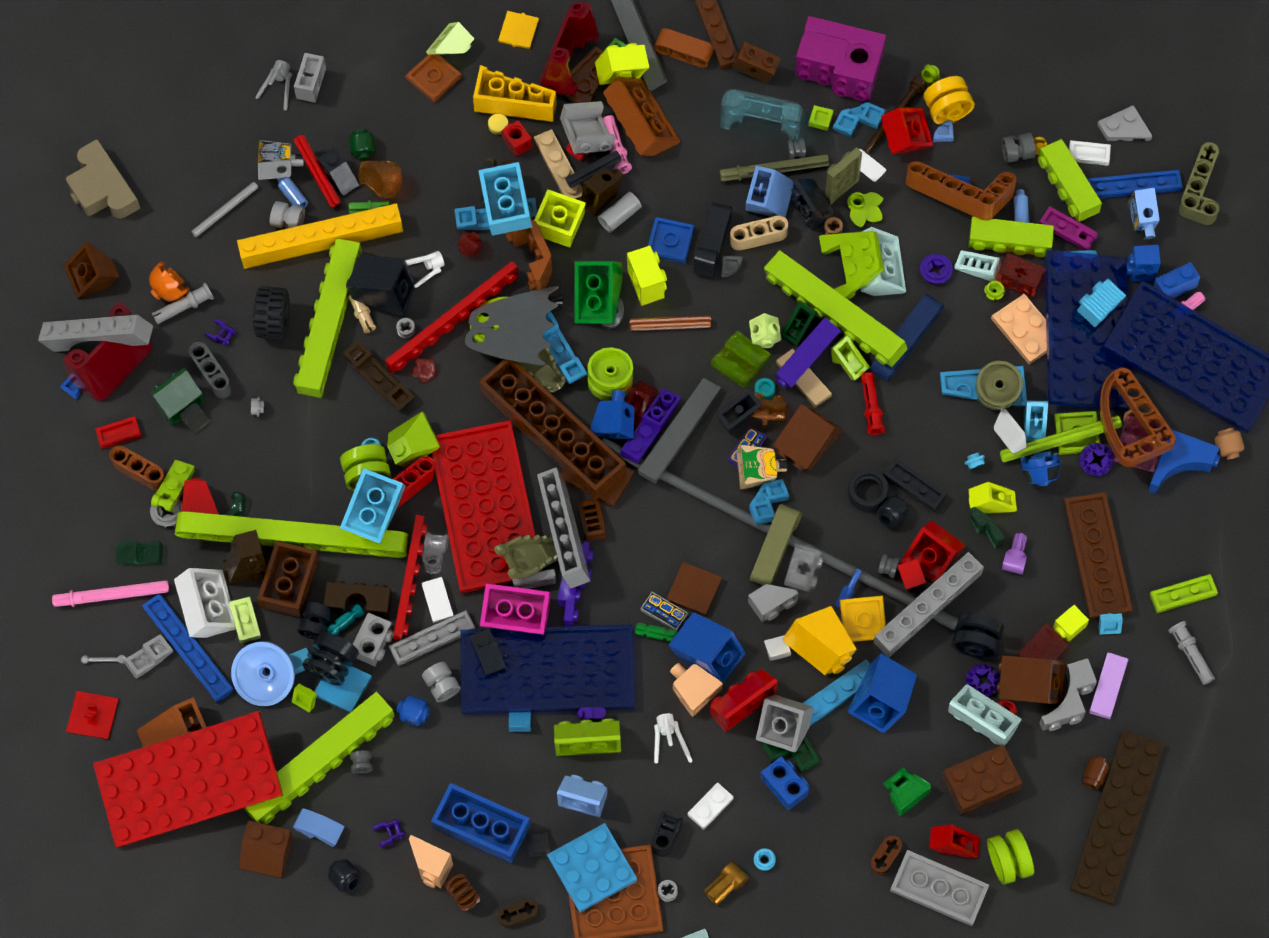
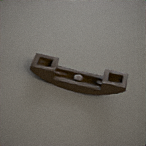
[343,340,415,411]

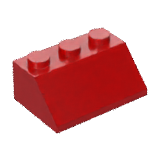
[709,669,778,732]

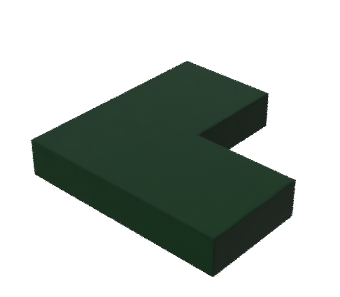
[761,735,820,773]

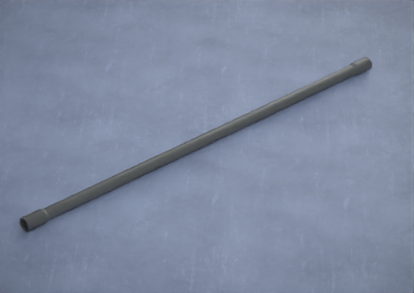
[602,438,958,630]

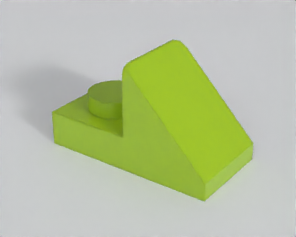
[831,335,870,380]

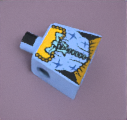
[1128,188,1159,240]

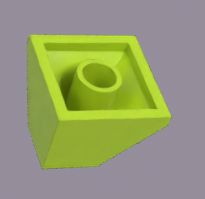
[387,412,440,468]

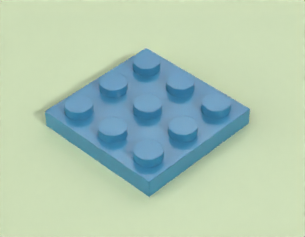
[547,823,637,913]

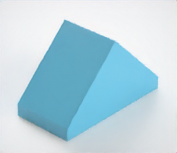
[1024,401,1048,441]

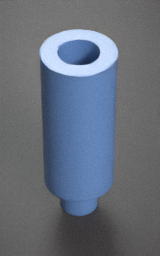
[277,177,308,208]
[1013,189,1029,223]

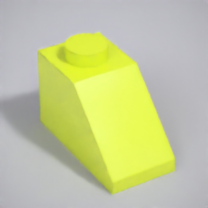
[968,482,1017,513]

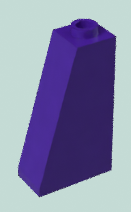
[774,317,841,389]

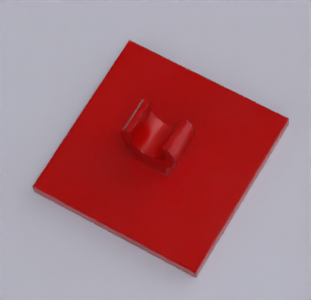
[66,691,119,740]

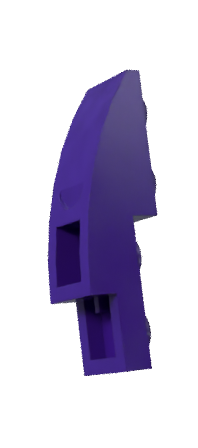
[620,388,681,464]
[558,541,594,628]

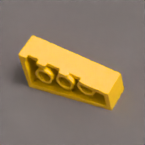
[473,65,556,122]

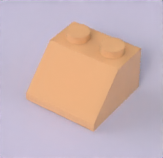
[409,835,453,888]

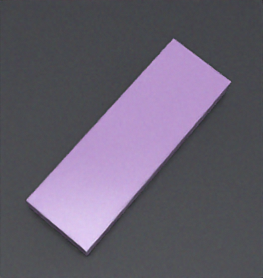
[1089,652,1128,720]

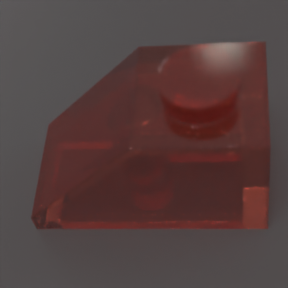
[626,380,658,431]

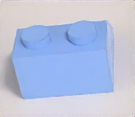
[557,775,608,818]

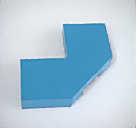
[833,102,886,138]
[749,479,789,525]

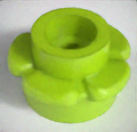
[921,64,940,83]
[984,281,1005,300]

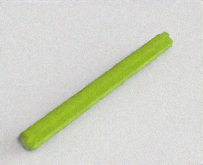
[1000,416,1122,462]

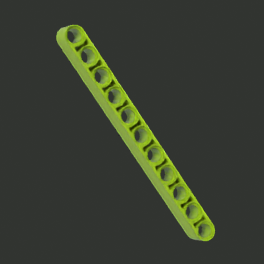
[175,512,409,558]

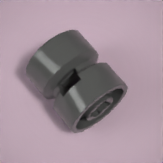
[1001,132,1036,163]

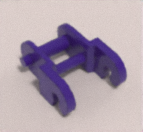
[204,319,236,345]
[577,707,606,720]
[373,819,406,848]

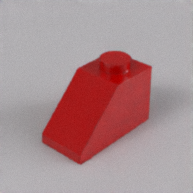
[929,824,980,858]

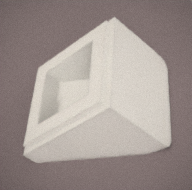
[764,635,791,661]

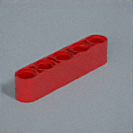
[393,456,436,508]

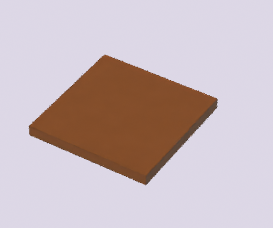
[569,844,663,938]

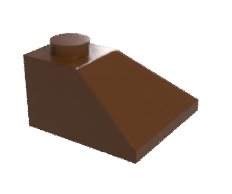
[64,242,119,299]

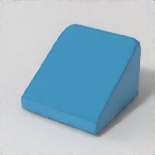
[509,710,531,732]

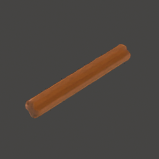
[630,315,711,331]

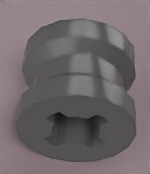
[787,138,806,160]
[878,553,900,578]
[350,751,373,774]

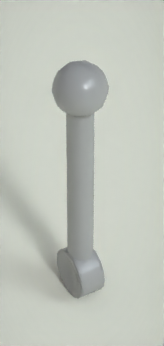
[81,655,126,664]

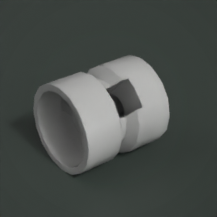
[270,201,305,229]
[422,662,461,702]

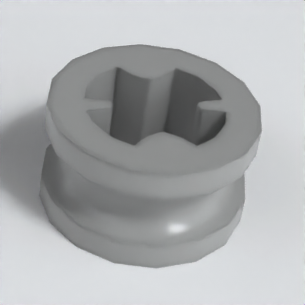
[396,318,415,339]
[658,880,678,902]

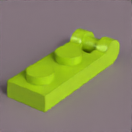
[151,460,195,512]

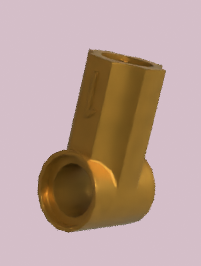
[704,861,749,905]

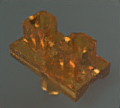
[751,393,787,425]

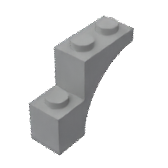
[1040,658,1097,731]

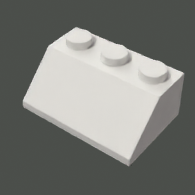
[174,568,236,638]

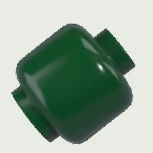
[348,129,376,160]

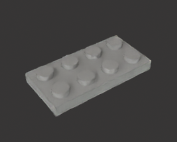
[890,850,989,926]

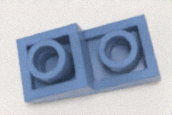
[292,808,345,847]

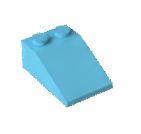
[340,468,406,544]

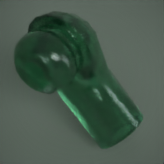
[224,491,246,516]

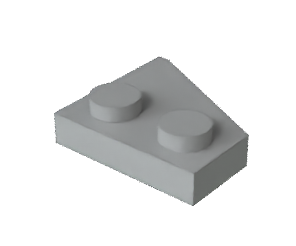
[1097,106,1152,141]

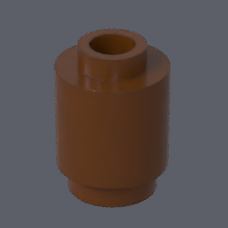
[1082,756,1110,790]

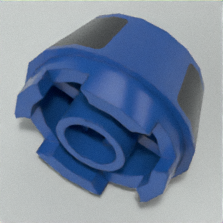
[1020,452,1061,486]

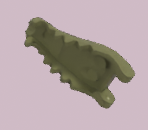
[517,347,566,393]
[494,534,558,579]

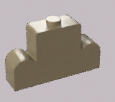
[66,139,140,218]

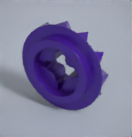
[920,254,953,285]
[1080,443,1114,477]
[966,663,1000,697]

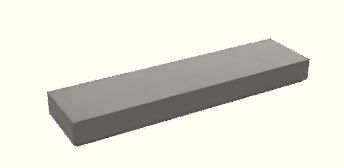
[389,610,476,666]

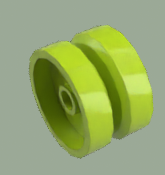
[587,347,633,401]
[340,444,391,491]
[987,829,1034,885]

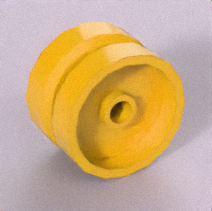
[923,76,975,124]

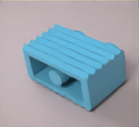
[1077,279,1126,327]

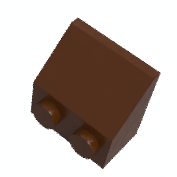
[239,821,293,879]

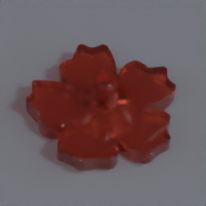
[412,358,437,383]

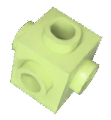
[749,313,781,348]

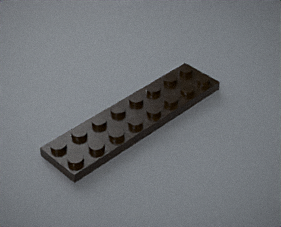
[1070,729,1165,905]

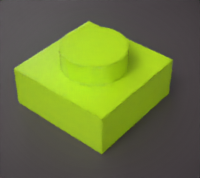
[808,105,833,131]
[292,684,317,713]

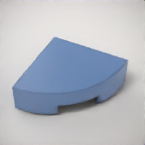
[933,120,954,142]

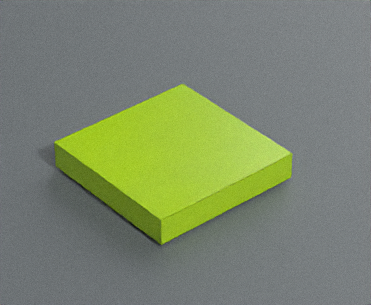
[1054,411,1100,455]

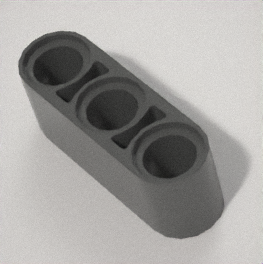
[189,342,232,398]

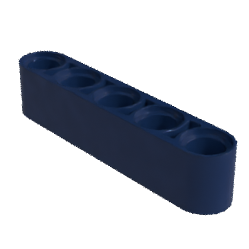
[870,294,944,382]

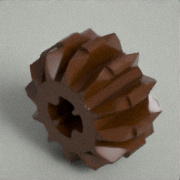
[445,872,480,912]

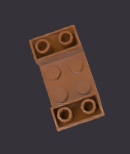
[505,219,553,291]

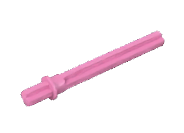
[52,581,169,607]

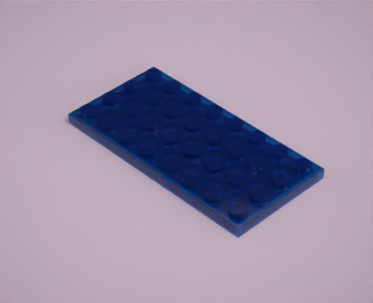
[1045,250,1131,411]
[1102,281,1269,433]
[460,624,635,714]

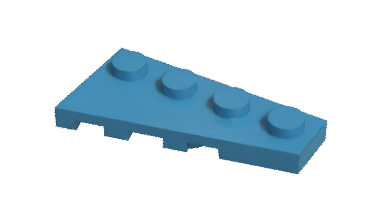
[940,366,1027,408]

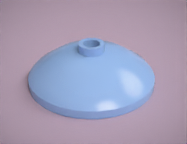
[231,641,295,706]

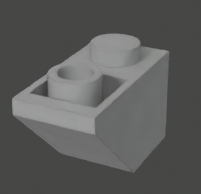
[748,584,798,622]

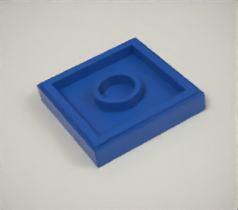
[648,217,695,264]

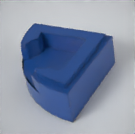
[60,377,81,400]

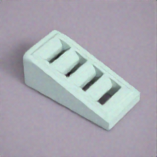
[954,250,1002,281]

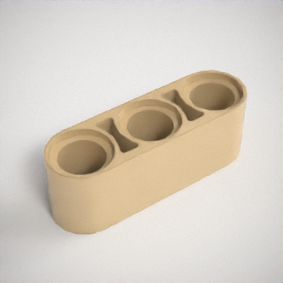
[730,216,788,251]

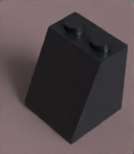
[346,255,416,316]

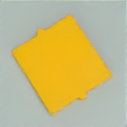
[498,11,539,49]

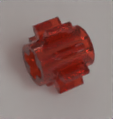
[457,231,483,257]

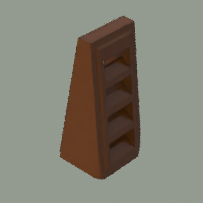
[578,499,606,542]

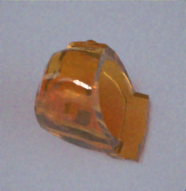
[358,160,402,198]

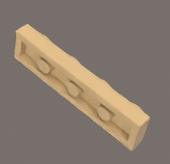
[534,129,583,201]

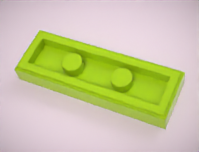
[1149,574,1218,613]

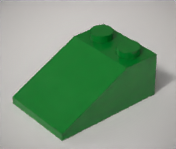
[575,261,622,324]

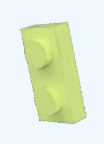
[229,597,261,643]

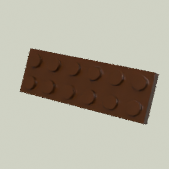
[1063,492,1133,619]

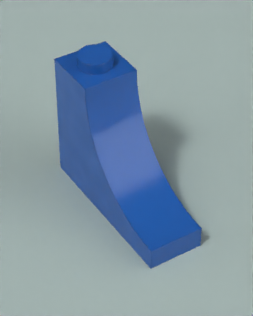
[1148,429,1220,494]

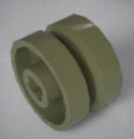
[975,361,1023,410]

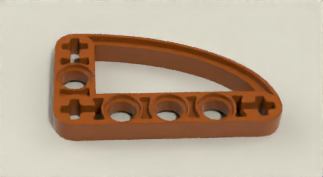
[1100,368,1176,467]

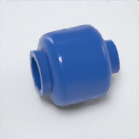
[397,695,430,726]

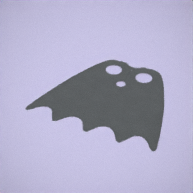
[465,286,559,365]

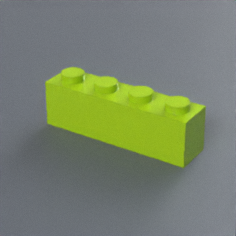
[1038,139,1102,222]
[968,217,1054,257]

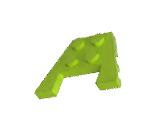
[819,231,884,299]

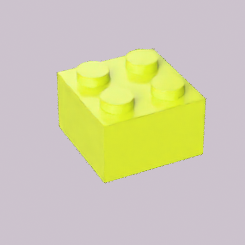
[595,43,649,85]
[534,189,586,248]
[627,246,667,306]

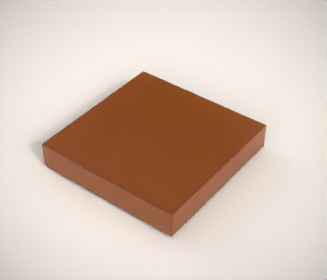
[405,55,462,103]

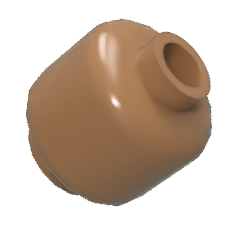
[1214,428,1245,460]

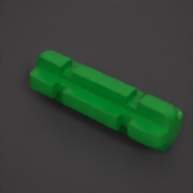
[635,623,677,642]

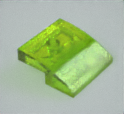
[711,331,770,387]

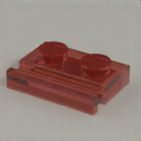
[1017,623,1069,660]

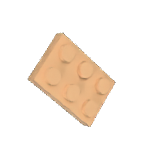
[991,294,1063,365]

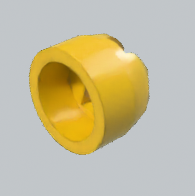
[1034,136,1047,155]

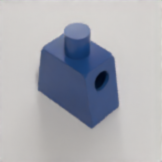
[590,390,635,439]

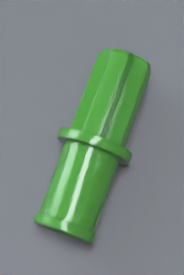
[349,200,389,214]

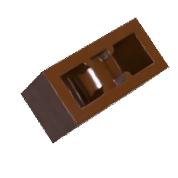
[732,41,781,84]

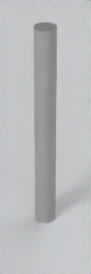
[191,182,258,237]

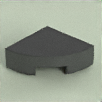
[721,256,743,277]

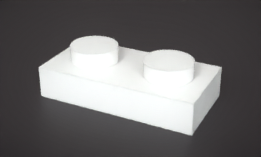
[688,782,734,830]

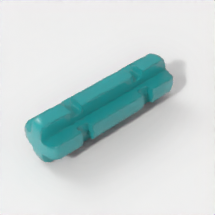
[326,604,364,635]

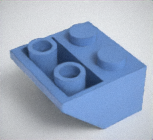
[745,165,793,217]

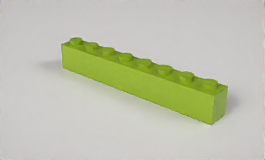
[293,238,362,398]
[764,250,907,368]
[244,691,395,824]

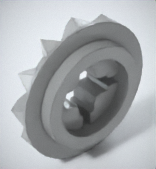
[150,498,182,528]

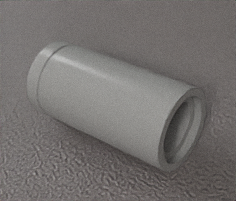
[598,192,642,233]

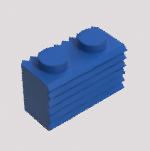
[1152,262,1200,304]

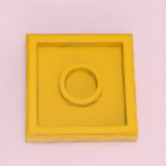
[839,596,886,642]

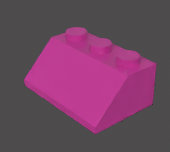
[480,584,551,635]

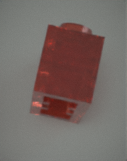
[996,253,1046,297]

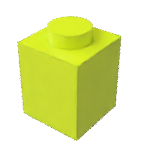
[1053,605,1089,643]

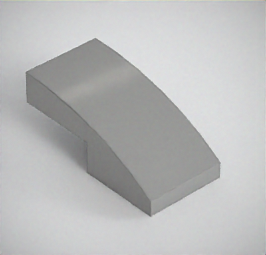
[124,634,173,679]

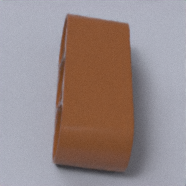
[654,28,714,68]
[110,446,165,490]

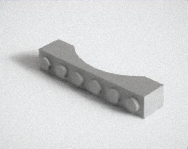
[38,315,153,352]

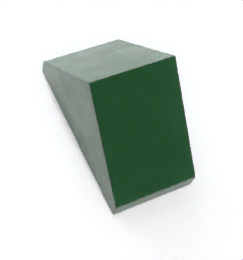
[781,301,817,346]

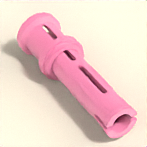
[603,115,632,174]

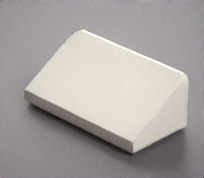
[994,408,1027,453]

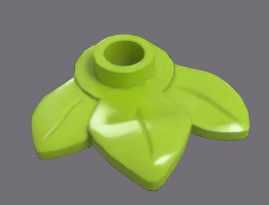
[847,192,883,228]

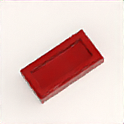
[95,416,142,449]

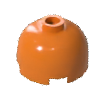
[149,261,190,302]

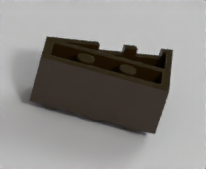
[223,530,267,586]

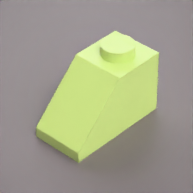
[426,22,474,55]

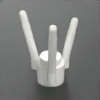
[405,251,444,288]
[654,713,693,764]

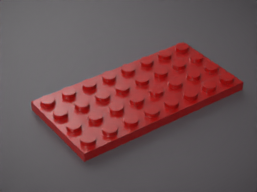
[432,420,543,594]
[93,711,284,848]

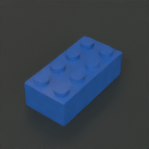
[431,783,531,864]

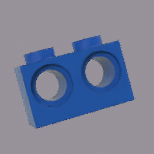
[1125,245,1161,282]
[760,756,809,811]

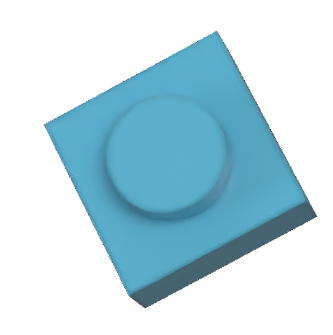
[1098,613,1123,635]

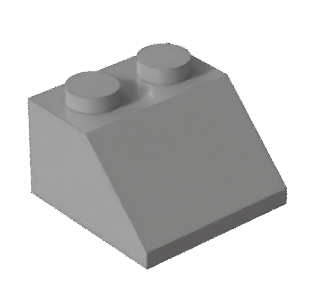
[756,695,814,752]

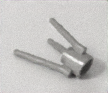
[255,60,292,111]

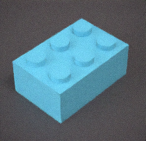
[478,162,532,236]

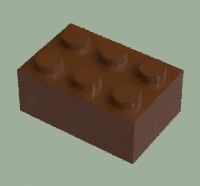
[257,541,319,618]
[942,745,1022,816]

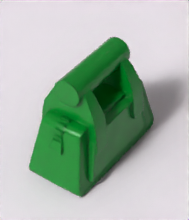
[883,767,931,816]

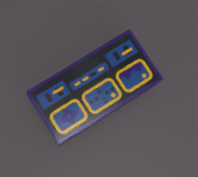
[727,426,767,467]

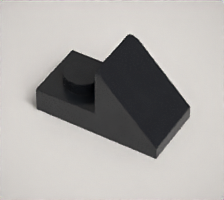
[469,628,506,676]

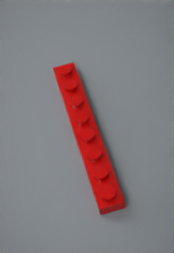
[385,261,518,374]

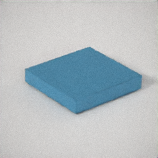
[315,666,372,713]

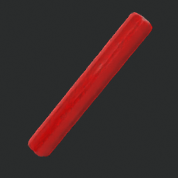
[294,135,341,208]

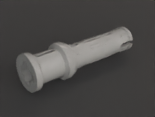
[152,282,214,324]
[1168,621,1215,685]

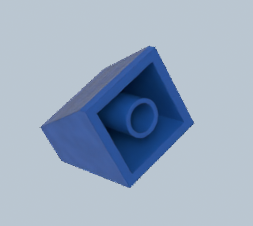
[669,612,746,684]
[847,654,917,733]

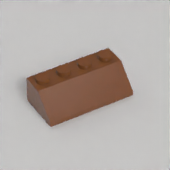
[603,77,681,156]

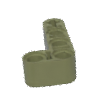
[1179,142,1219,225]
[750,504,802,586]

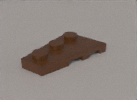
[563,46,603,103]

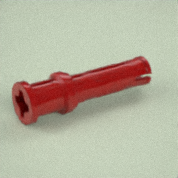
[861,372,886,435]

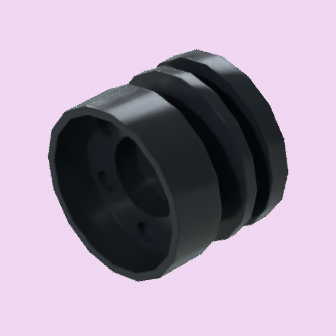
[302,631,359,686]

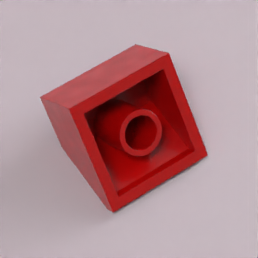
[881,108,934,154]
[903,521,966,583]

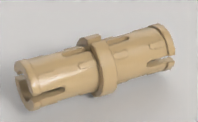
[348,295,376,333]

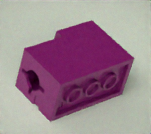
[795,16,886,102]

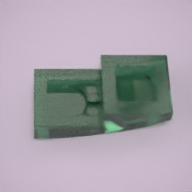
[969,507,1005,549]
[116,541,163,565]

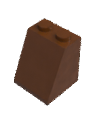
[773,404,843,471]
[997,655,1066,704]

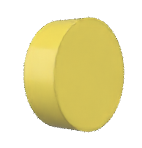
[488,114,508,135]

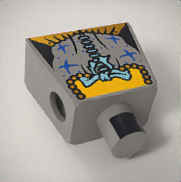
[258,140,304,180]

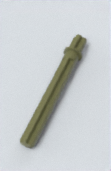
[720,155,829,181]

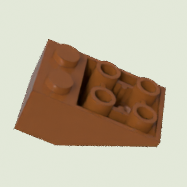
[136,697,206,747]

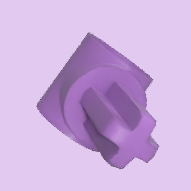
[1001,533,1027,575]

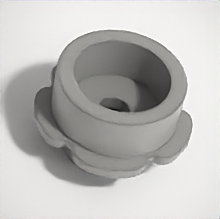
[251,396,264,417]

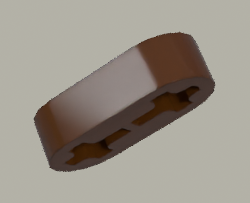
[870,835,902,875]

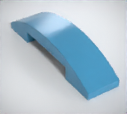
[455,198,537,230]
[542,311,587,384]

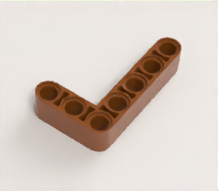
[906,161,1017,220]

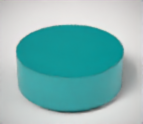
[754,378,775,400]

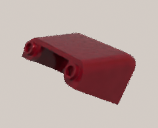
[539,2,599,96]
[62,302,152,401]

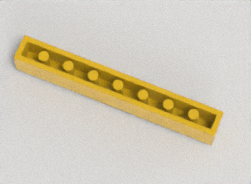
[237,203,403,269]

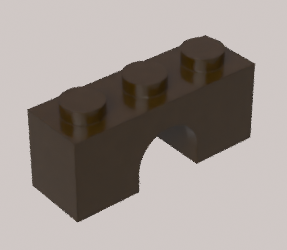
[323,580,392,619]

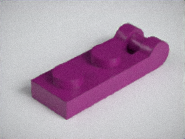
[1039,206,1099,251]

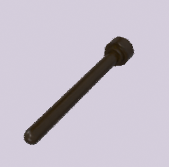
[864,76,927,153]

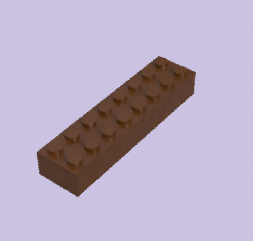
[479,359,626,501]

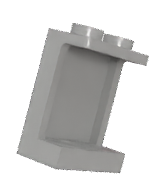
[560,101,615,154]

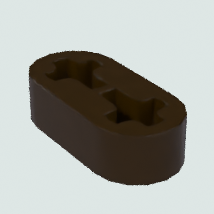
[497,899,539,928]

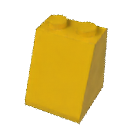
[783,606,857,675]

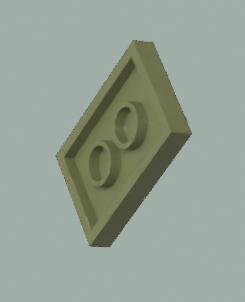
[825,147,862,205]

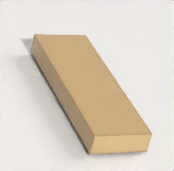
[776,349,832,408]

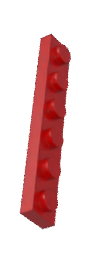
[393,515,427,641]

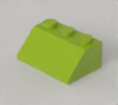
[554,719,621,756]

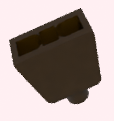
[581,168,624,216]

